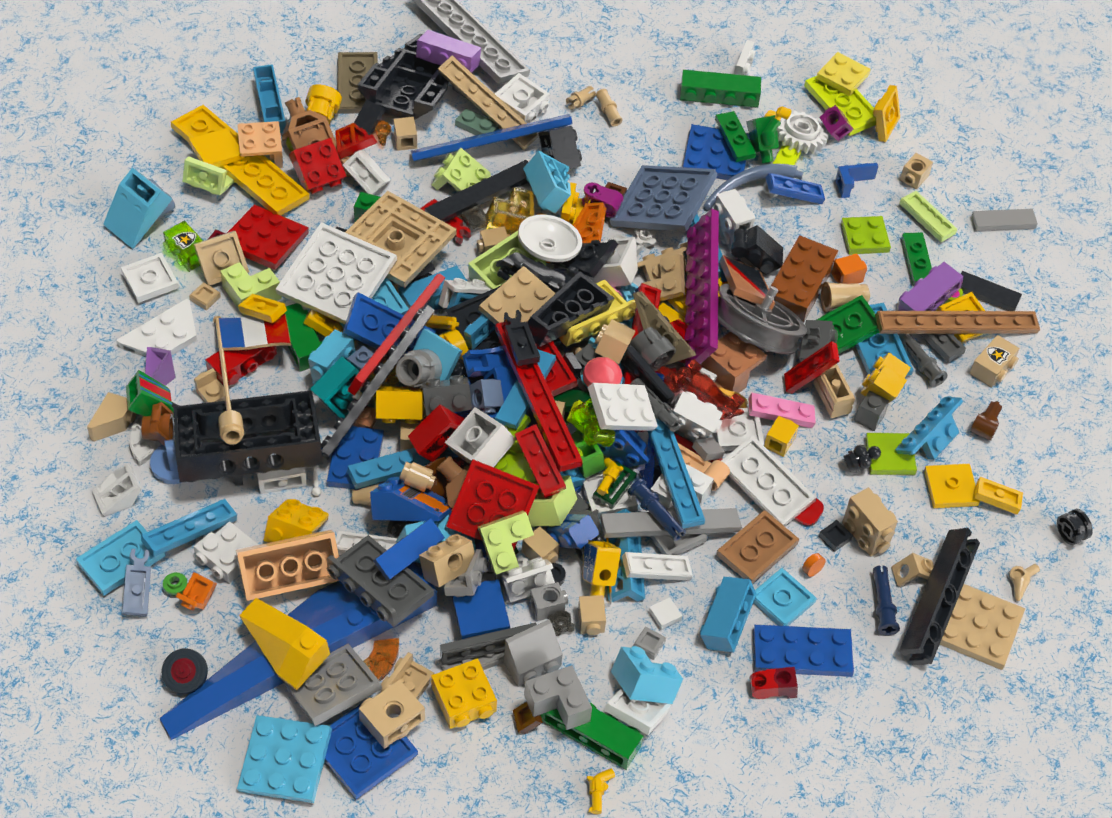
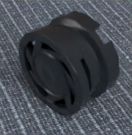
[1057,508,1093,545]

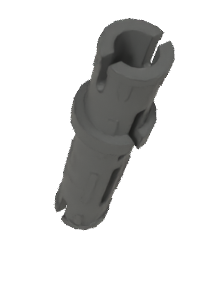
[630,378,682,432]

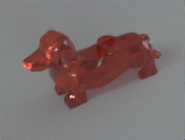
[658,359,745,420]

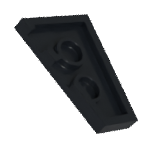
[550,239,619,278]

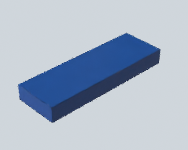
[765,173,825,204]
[373,518,445,580]

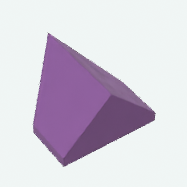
[145,347,176,386]

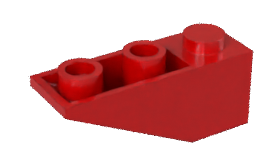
[205,346,277,386]

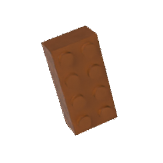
[771,235,839,323]

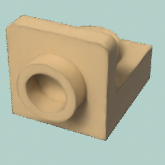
[194,368,225,403]

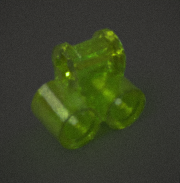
[571,399,615,447]

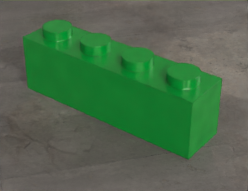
[680,69,761,108]
[541,703,643,770]

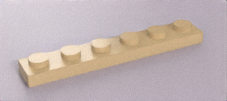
[438,56,538,150]

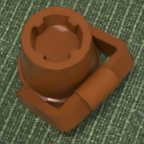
[141,402,174,445]

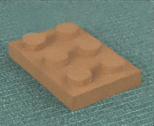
[716,510,799,584]

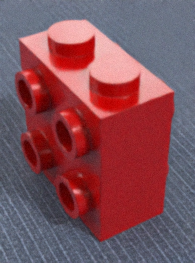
[289,138,347,194]

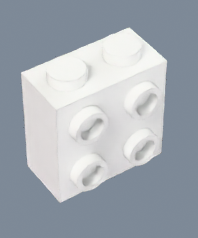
[714,189,755,251]
[670,391,722,441]

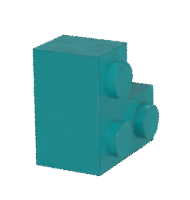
[310,356,366,419]

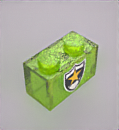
[163,220,203,272]

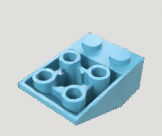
[103,167,172,249]

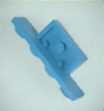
[895,396,963,459]

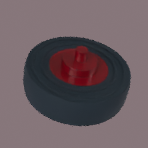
[161,648,208,694]

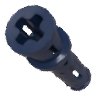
[628,479,686,541]
[873,565,900,636]

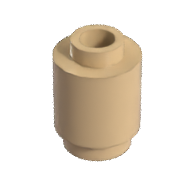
[399,462,436,492]

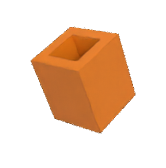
[831,253,867,284]

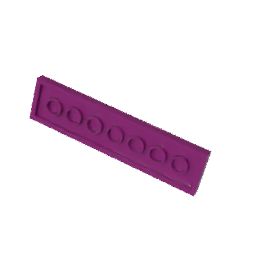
[684,208,719,371]

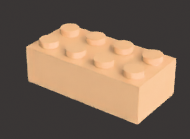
[236,530,340,601]

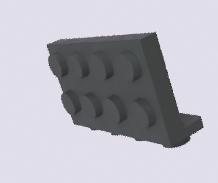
[327,535,434,627]

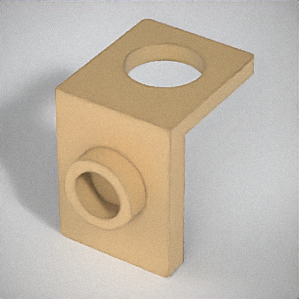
[892,553,934,587]

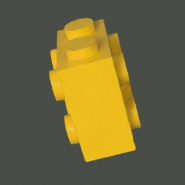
[431,658,497,729]

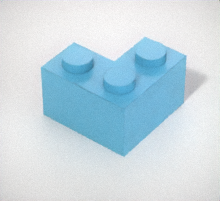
[611,646,683,704]

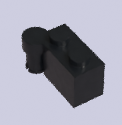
[731,225,783,275]

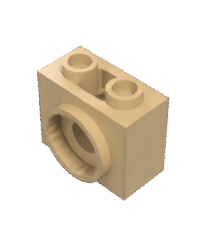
[359,680,425,749]

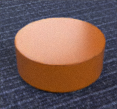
[802,553,826,577]

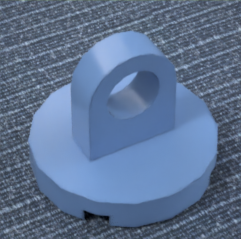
[150,439,182,484]

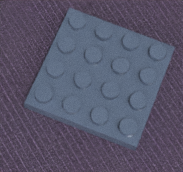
[610,165,718,232]

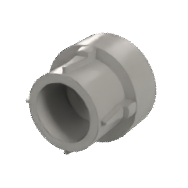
[395,349,442,389]

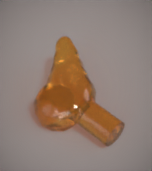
[374,120,392,146]

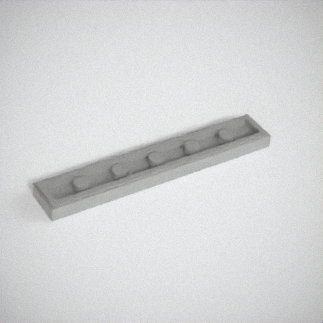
[600,508,742,538]

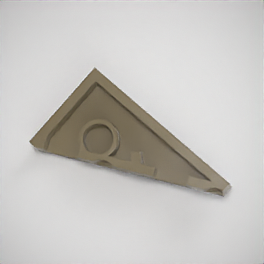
[633,291,696,367]

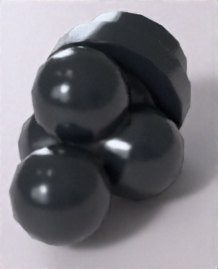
[843,444,881,473]

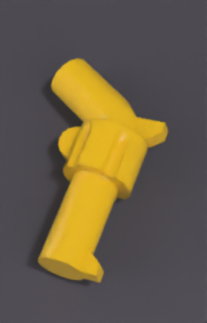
[597,458,623,495]
[586,768,615,815]

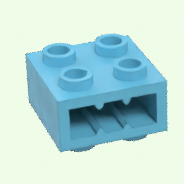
[308,329,355,385]

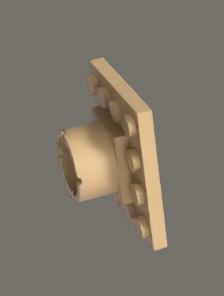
[345,191,456,288]

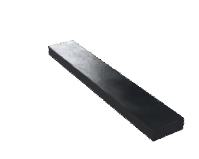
[425,160,528,222]

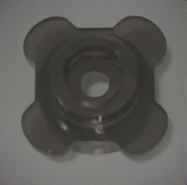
[547,611,575,636]

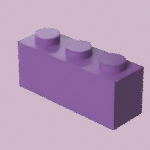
[416,30,481,73]
[898,261,963,311]

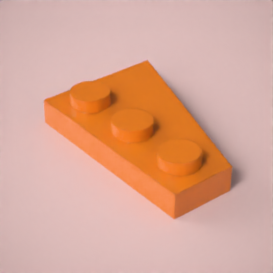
[573,202,606,243]

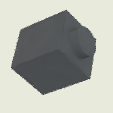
[855,390,889,431]

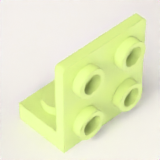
[182,156,234,195]

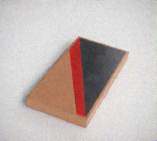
[719,255,775,310]

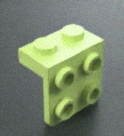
[431,148,491,192]

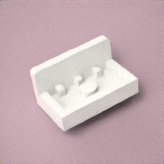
[439,278,491,308]

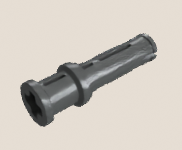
[898,334,948,387]

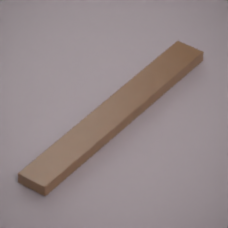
[875,311,1040,334]

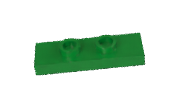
[715,111,756,162]
[901,232,932,286]

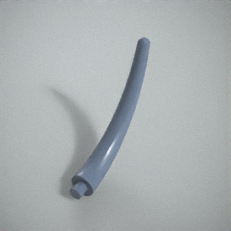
[704,164,804,210]

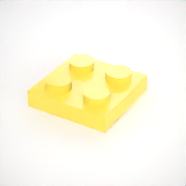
[816,52,871,96]

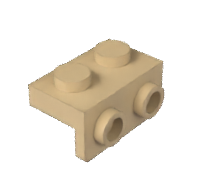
[381,652,434,700]

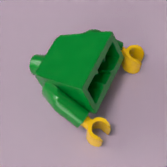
[746,106,791,163]

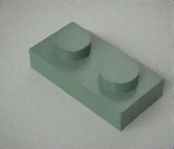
[455,108,500,135]

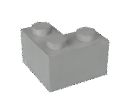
[524,665,592,730]

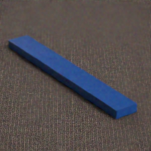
[410,114,573,161]

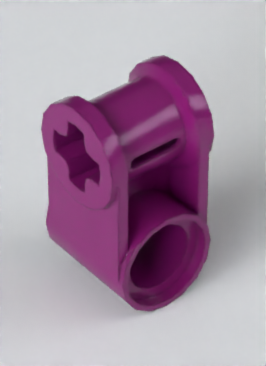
[581,182,624,218]

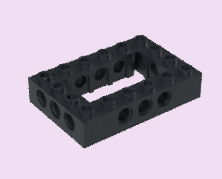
[173,390,323,483]

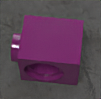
[819,105,854,141]

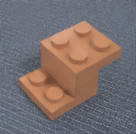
[684,331,767,409]

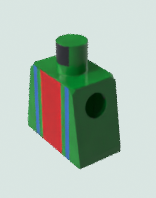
[126,370,180,418]

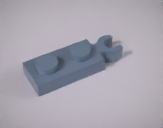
[121,549,151,616]

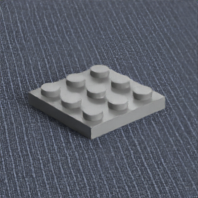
[283,644,382,726]

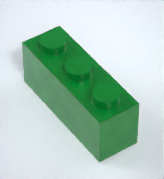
[285,303,323,372]

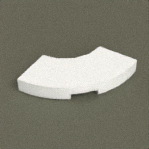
[129,415,157,466]

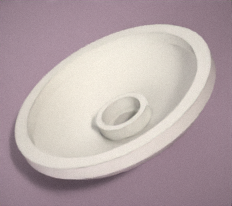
[518,215,582,262]

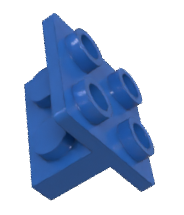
[592,429,649,467]

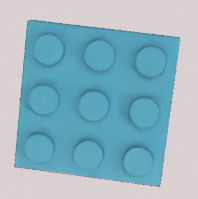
[237,715,332,803]

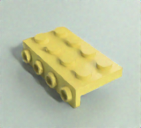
[559,280,636,347]

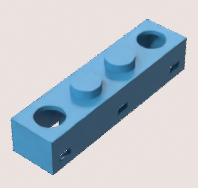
[253,64,286,133]

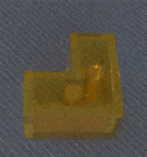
[486,187,534,235]

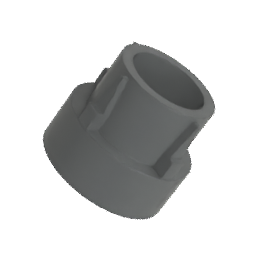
[629,327,676,371]

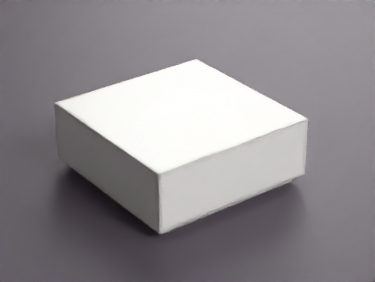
[649,597,682,630]

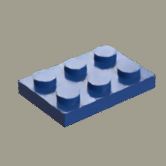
[327,426,384,490]

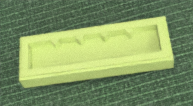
[899,191,957,242]

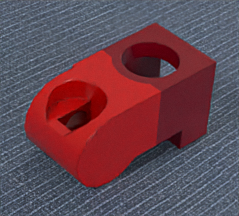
[749,667,798,699]

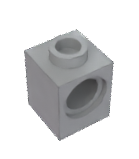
[530,582,568,621]

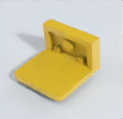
[263,499,329,543]

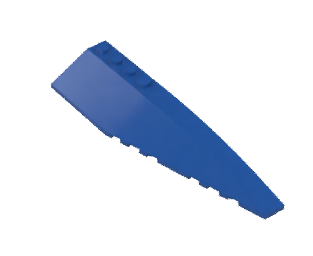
[160,562,437,740]

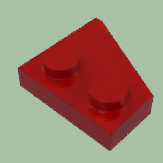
[335,123,377,159]

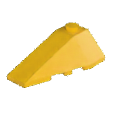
[239,598,330,690]

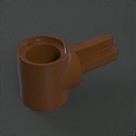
[970,401,1002,441]

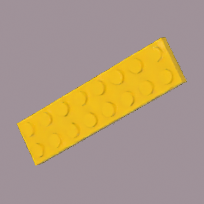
[171,105,309,215]

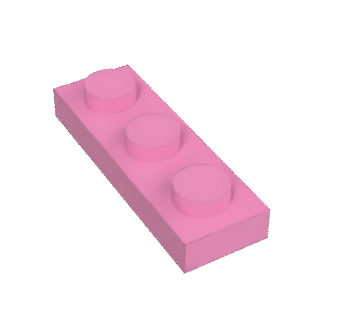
[748,393,816,428]

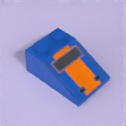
[370,477,453,521]

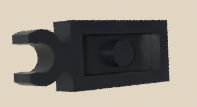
[504,310,540,366]

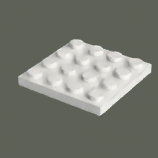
[275,222,397,324]

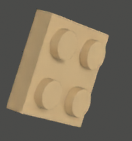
[193,231,249,286]

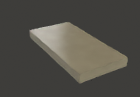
[338,52,378,114]

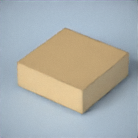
[189,282,221,311]

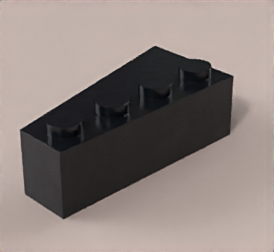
[528,272,615,347]

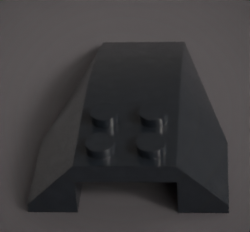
[357,34,449,120]

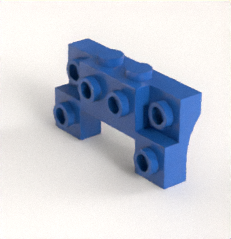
[462,346,533,429]

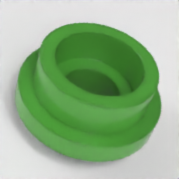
[163,572,188,596]

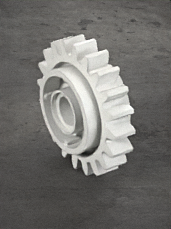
[777,111,829,154]

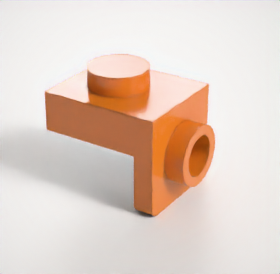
[175,572,217,611]

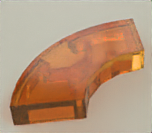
[363,638,400,681]

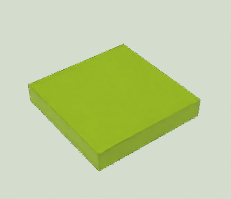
[865,433,917,475]

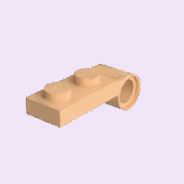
[678,443,730,491]

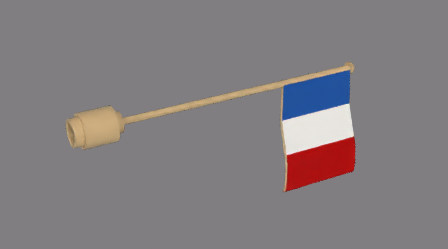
[213,313,291,444]

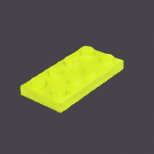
[804,76,876,136]

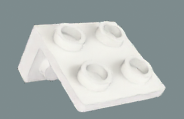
[501,557,555,602]

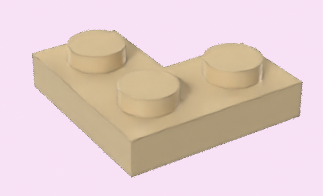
[643,254,685,302]

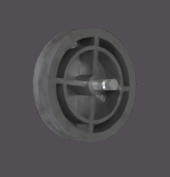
[718,284,807,354]

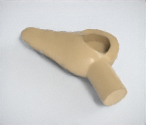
[1009,564,1040,601]

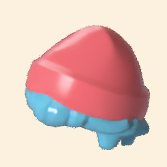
[581,357,622,388]

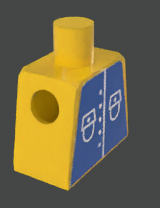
[582,540,621,597]

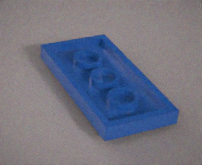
[343,292,435,357]
[753,624,854,677]

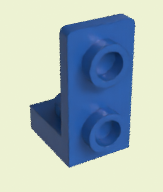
[835,163,878,198]

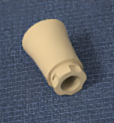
[820,282,870,312]

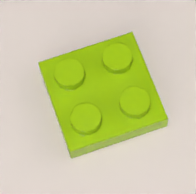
[841,216,891,255]

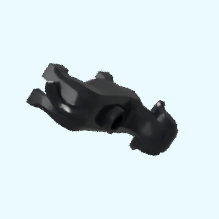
[496,252,580,293]

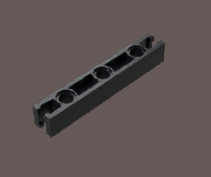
[899,528,980,665]

